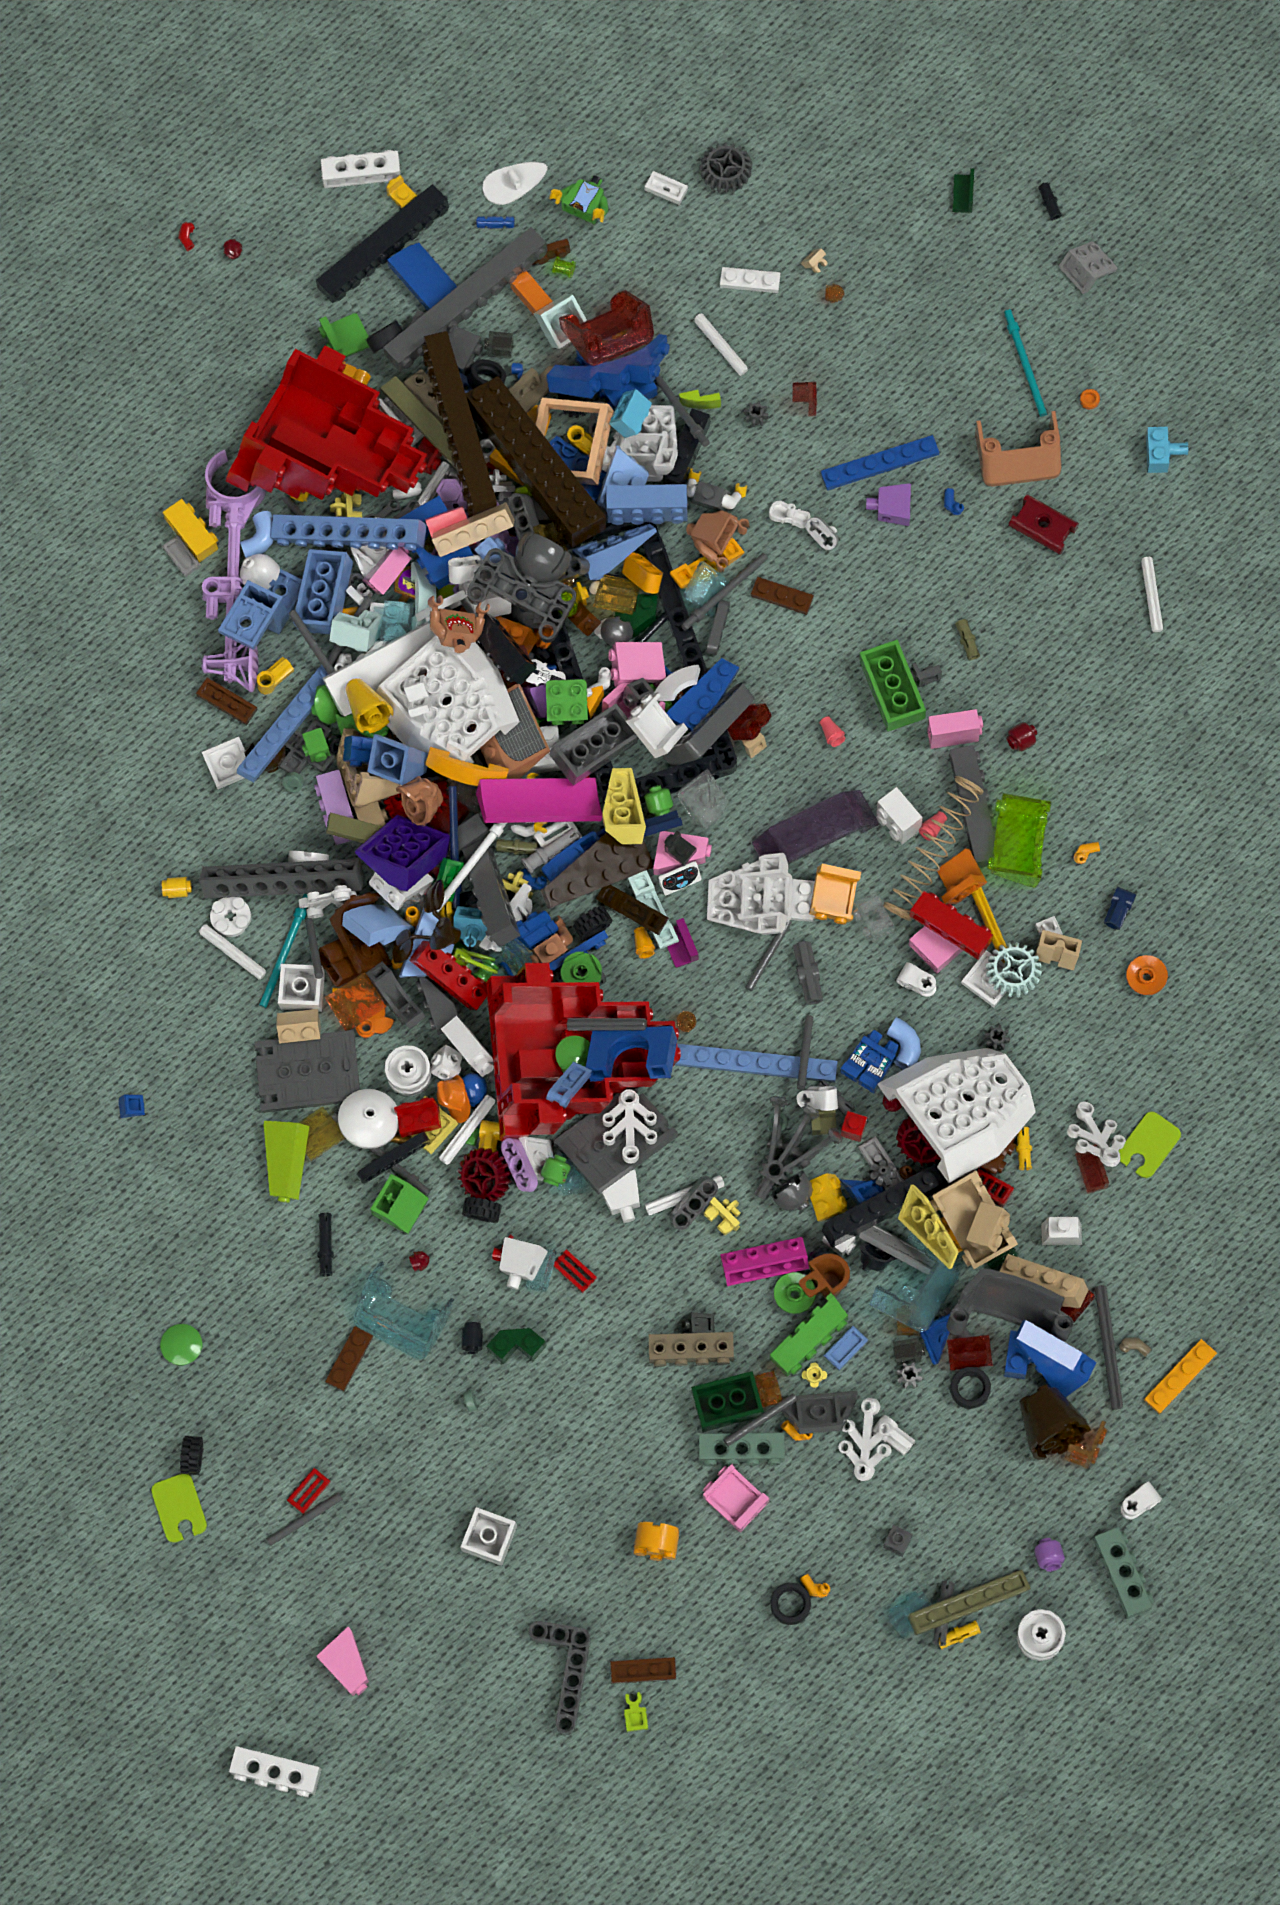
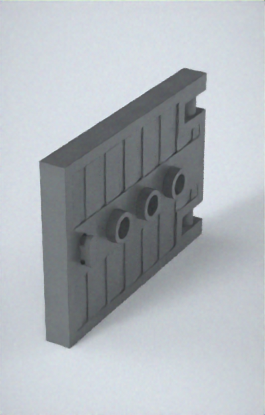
[254,1030,360,1113]
[554,1087,678,1195]

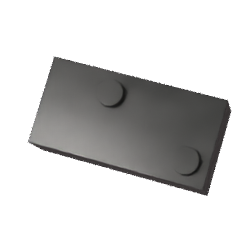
[549,704,639,786]

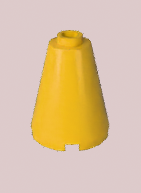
[345,678,394,733]

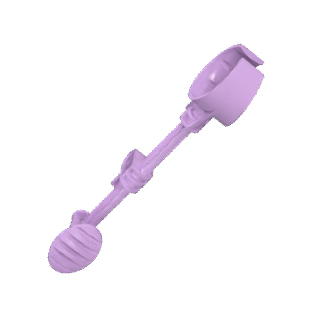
[201,450,266,692]

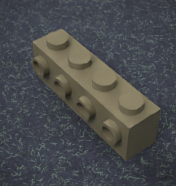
[403,369,443,424]
[649,1332,734,1367]

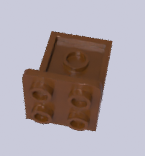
[329,892,392,974]

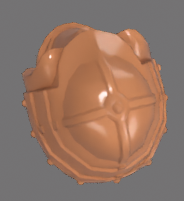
[396,776,443,826]

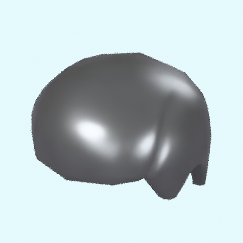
[600,617,633,646]

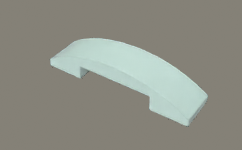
[411,562,437,630]
[628,870,679,949]

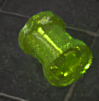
[552,257,576,278]

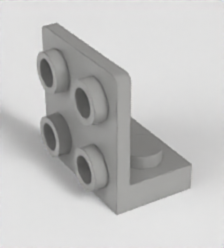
[1058,241,1118,294]

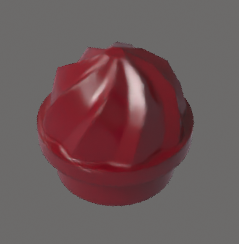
[223,239,242,260]
[883,1095,902,1112]
[408,1251,430,1272]

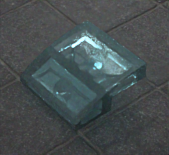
[683,561,729,618]

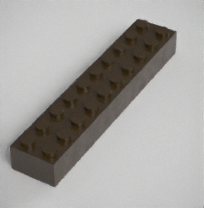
[422,331,497,518]
[465,376,606,547]

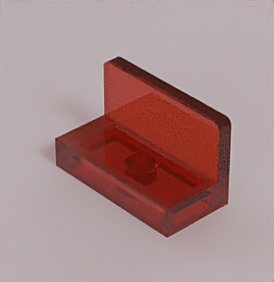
[792,382,817,416]
[1075,1144,1109,1194]

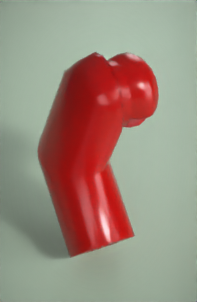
[178,222,195,251]

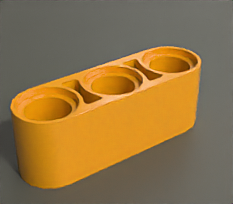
[622,552,663,594]

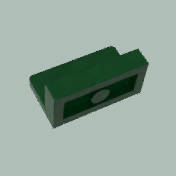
[952,168,974,213]

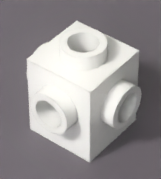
[430,1045,462,1081]

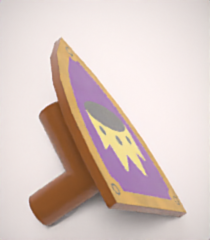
[394,565,415,605]

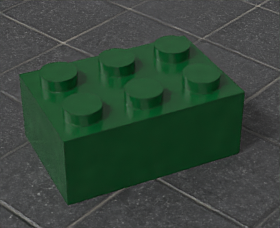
[691,1371,764,1433]

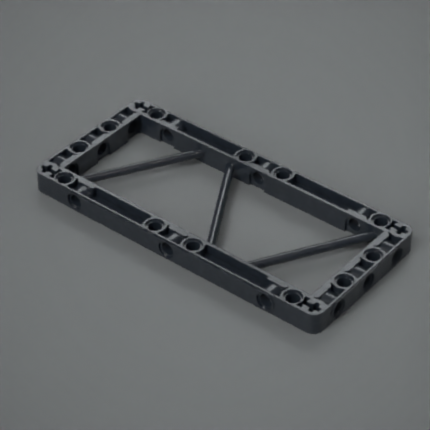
[542,520,737,804]

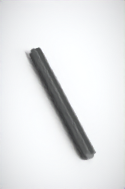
[1095,1285,1123,1410]

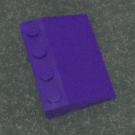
[355,815,450,892]

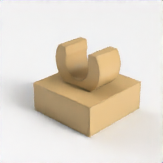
[801,248,828,273]
[741,730,767,758]

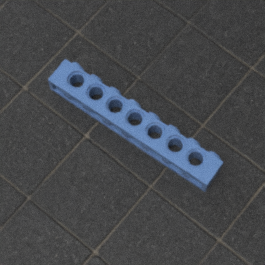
[270,515,427,551]

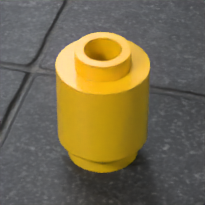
[162,877,192,898]

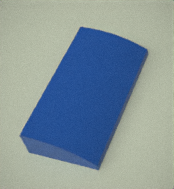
[387,243,457,311]

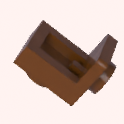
[567,602,601,636]

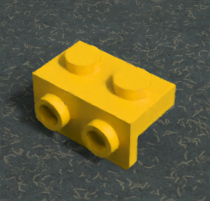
[810,1173,848,1222]

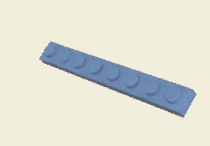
[237,664,328,783]
[675,1044,837,1083]

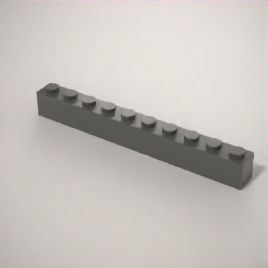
[383,227,547,372]

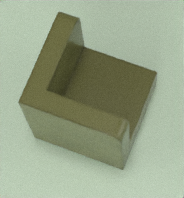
[811,1109,837,1135]

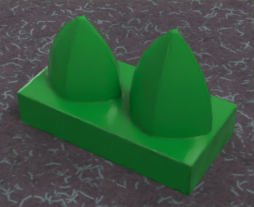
[431,857,464,902]

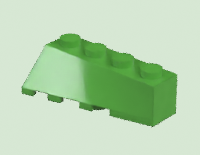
[770,1293,848,1377]

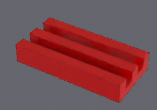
[552,1249,597,1293]
[287,1468,331,1514]

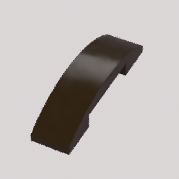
[596,885,669,935]

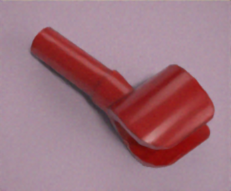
[492,1235,514,1261]

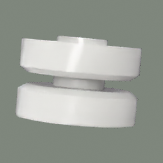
[385,1045,432,1096]
[1016,1609,1066,1661]

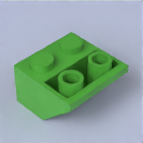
[370,1174,429,1234]

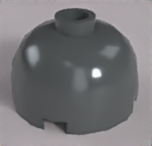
[770,1171,813,1211]

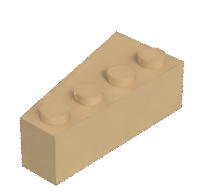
[1000,1254,1088,1308]

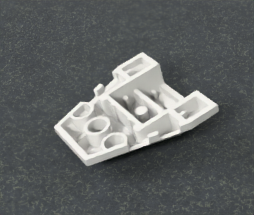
[602,405,678,482]
[707,853,793,935]

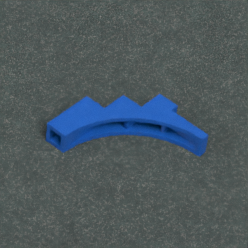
[547,334,670,399]

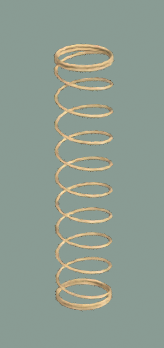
[883,776,984,921]

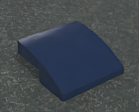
[644,810,683,837]

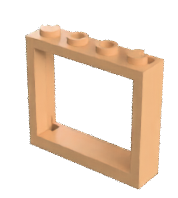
[535,398,614,485]

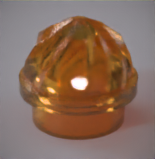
[825,283,844,303]
[676,1011,696,1032]

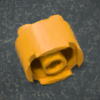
[633,1522,679,1561]

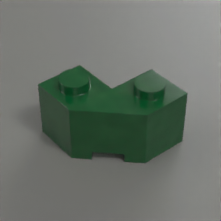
[614,593,658,639]
[486,1328,547,1364]

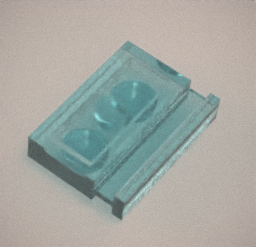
[380,601,414,642]
[501,938,533,973]

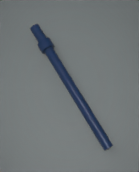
[449,786,462,908]

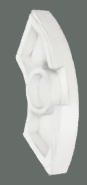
[654,665,700,702]

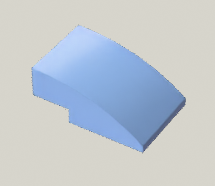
[342,904,415,947]

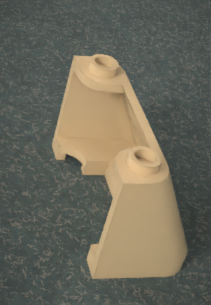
[336,728,402,807]
[930,1170,1018,1269]

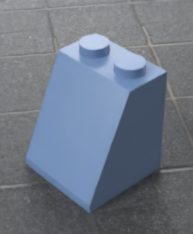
[367,734,428,785]

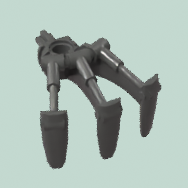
[754,1096,843,1200]

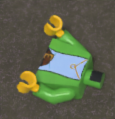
[549,175,609,225]

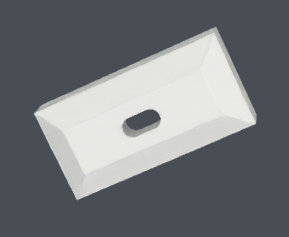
[645,171,688,205]

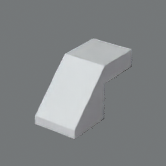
[404,675,431,717]

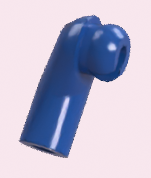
[944,488,964,515]
[521,868,547,890]

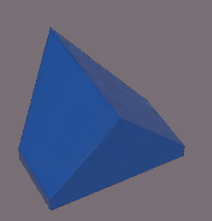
[839,1179,885,1206]

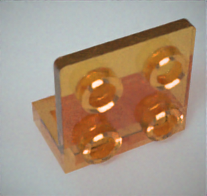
[325,973,386,1031]
[1064,1421,1108,1469]

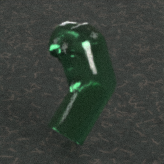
[987,1248,1018,1269]

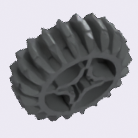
[700,141,752,194]

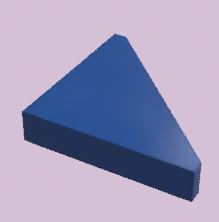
[919,1314,950,1365]

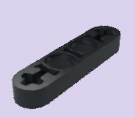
[357,1132,431,1183]

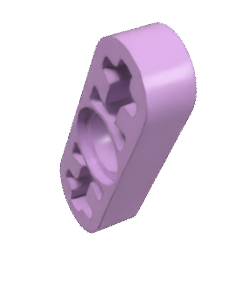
[501,1138,538,1192]

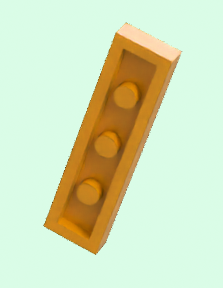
[1144,1339,1217,1415]

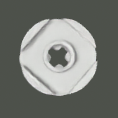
[210,897,251,937]

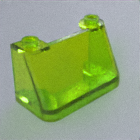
[987,793,1051,888]

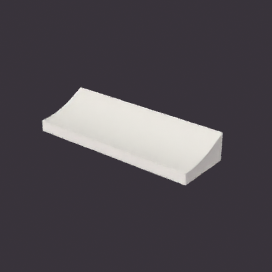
[322,622,436,717]

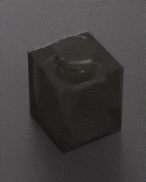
[484,331,514,359]
[893,1338,925,1366]

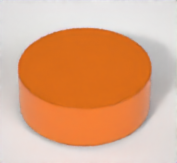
[1080,389,1100,410]

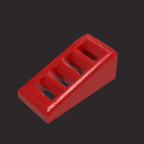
[977,1168,1014,1208]

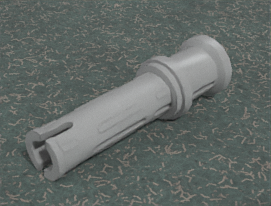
[521,827,580,874]

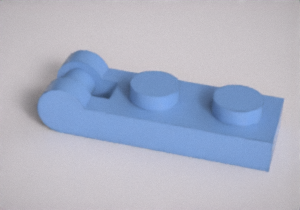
[546,1062,592,1108]

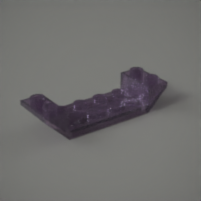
[752,790,879,869]

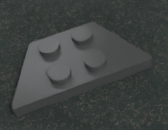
[776,1391,858,1434]

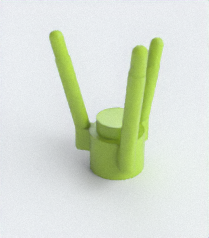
[453,948,498,974]

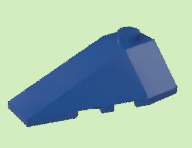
[1014,1320,1097,1397]

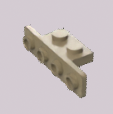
[508,366,553,413]

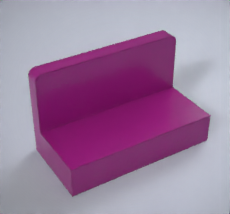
[667,918,699,968]

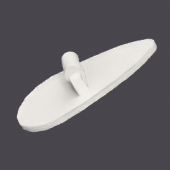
[483,162,547,205]

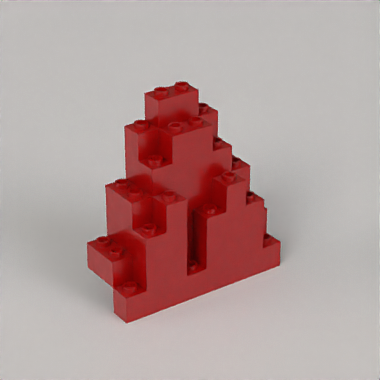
[226,345,427,500]
[486,963,681,1141]

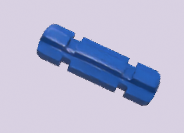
[476,216,515,228]

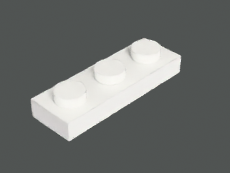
[720,267,780,293]

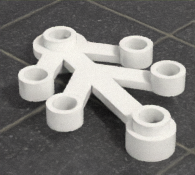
[298,885,356,919]
[602,1089,657,1164]
[1067,1102,1126,1167]
[839,1398,893,1481]

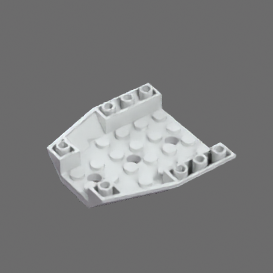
[376,636,520,764]
[878,1048,1036,1183]

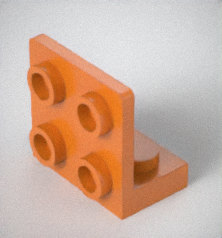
[937,849,987,904]

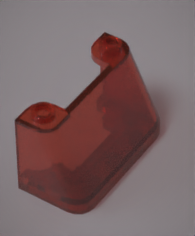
[559,290,654,366]

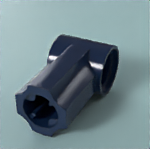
[1104,887,1137,930]

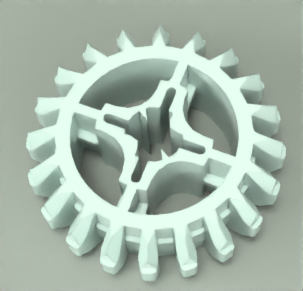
[986,942,1042,997]

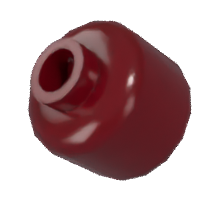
[1006,722,1038,752]

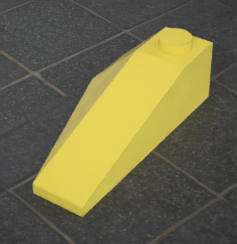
[602,768,646,844]
[898,1184,959,1269]

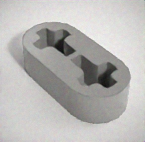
[806,516,839,550]

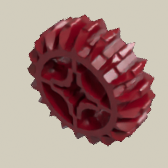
[896,1115,941,1167]
[457,1147,512,1202]

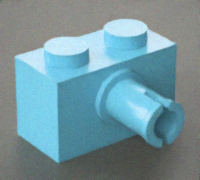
[609,389,652,438]
[1146,427,1188,473]
[453,906,487,947]

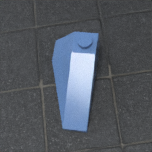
[572,524,657,581]

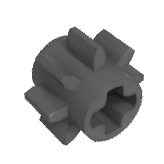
[744,401,768,427]
[985,1025,1010,1050]

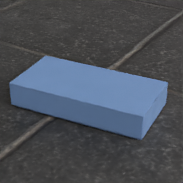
[824,1326,868,1370]

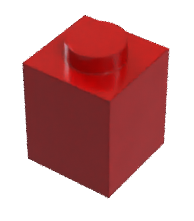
[841,1111,867,1142]

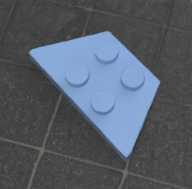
[596,445,649,512]
[399,907,455,978]

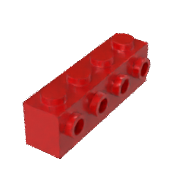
[910,891,993,960]
[409,941,487,1010]

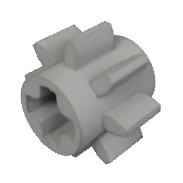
[897,1362,922,1389]

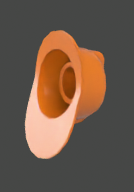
[437,1075,471,1123]

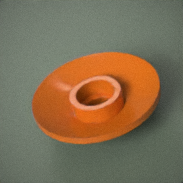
[1126,955,1168,995]

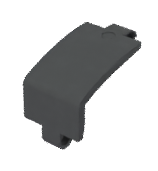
[946,1269,1073,1342]

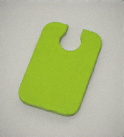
[1119,1112,1181,1178]
[151,1474,207,1543]

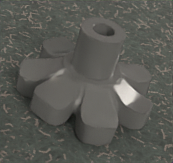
[870,1160,897,1186]

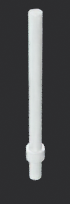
[437,823,507,913]

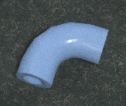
[240,511,273,558]
[887,1017,921,1070]

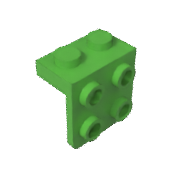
[318,313,369,357]
[546,679,588,725]

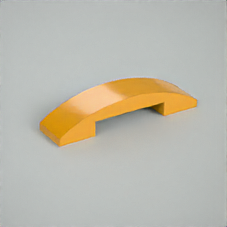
[669,537,744,589]
[425,747,509,786]

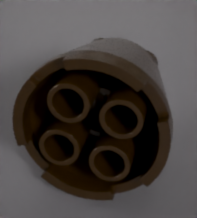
[1019,1385,1091,1460]

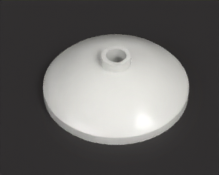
[338,1089,399,1149]

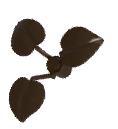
[392,879,461,964]

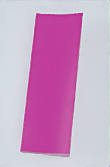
[476,778,602,823]

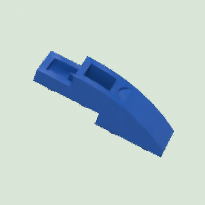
[541,828,606,881]

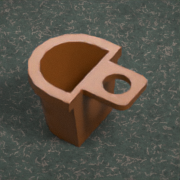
[799,1254,850,1300]

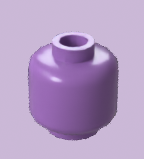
[1034,1538,1065,1572]

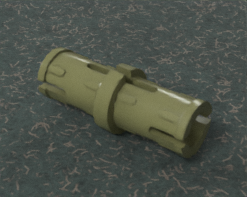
[955,619,980,661]
[496,839,538,855]

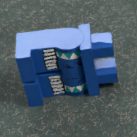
[841,1030,899,1094]

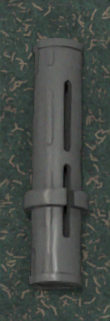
[932,1581,955,1646]

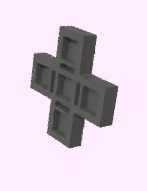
[279,719,336,774]

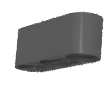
[670,1176,718,1230]

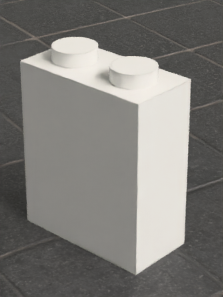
[441,1016,494,1077]

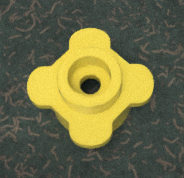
[802,1362,827,1388]

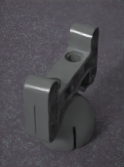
[467,532,576,643]

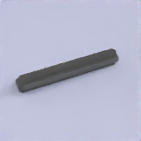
[567,1018,647,1031]

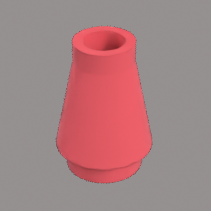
[820,716,845,747]
[919,811,947,841]

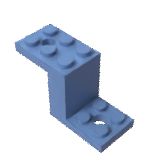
[218,569,302,650]

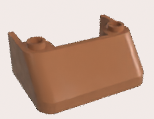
[975,411,1062,487]

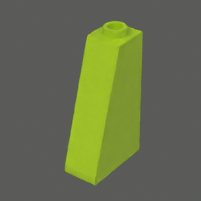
[264,1121,309,1203]

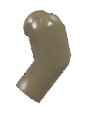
[1119,1337,1152,1357]

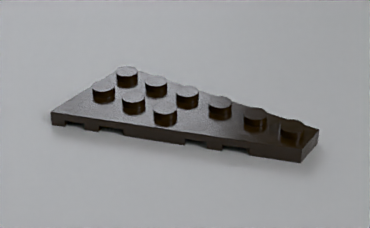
[541,832,654,909]

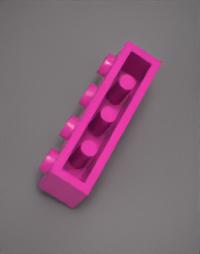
[720,1237,809,1286]

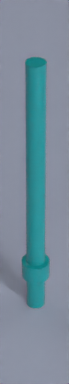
[1004,309,1047,417]
[259,894,307,1008]

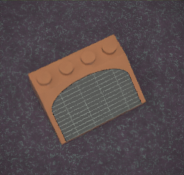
[470,684,550,779]

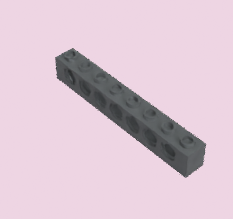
[199,859,365,898]

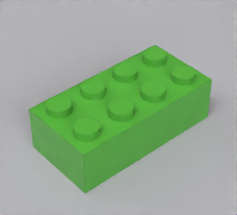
[859,639,926,732]

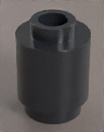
[461,1322,483,1354]

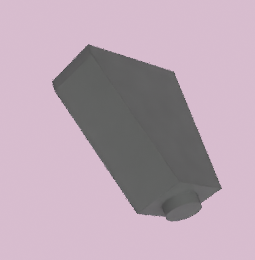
[448,813,503,857]

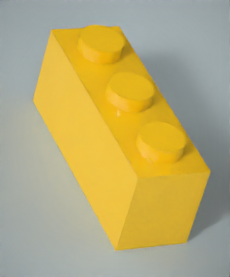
[163,499,218,563]

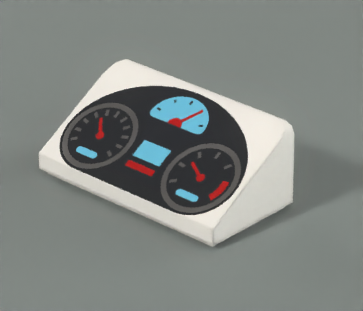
[659,861,701,896]

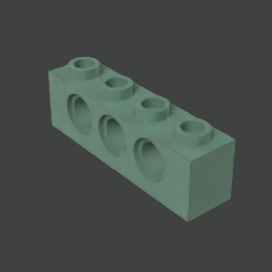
[699,1433,785,1466]
[1093,1527,1154,1619]

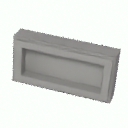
[162,535,201,577]

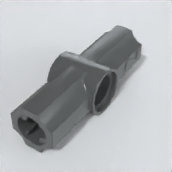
[793,941,823,1005]

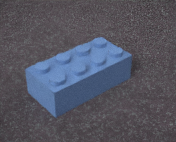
[606,484,688,525]
[293,549,353,634]

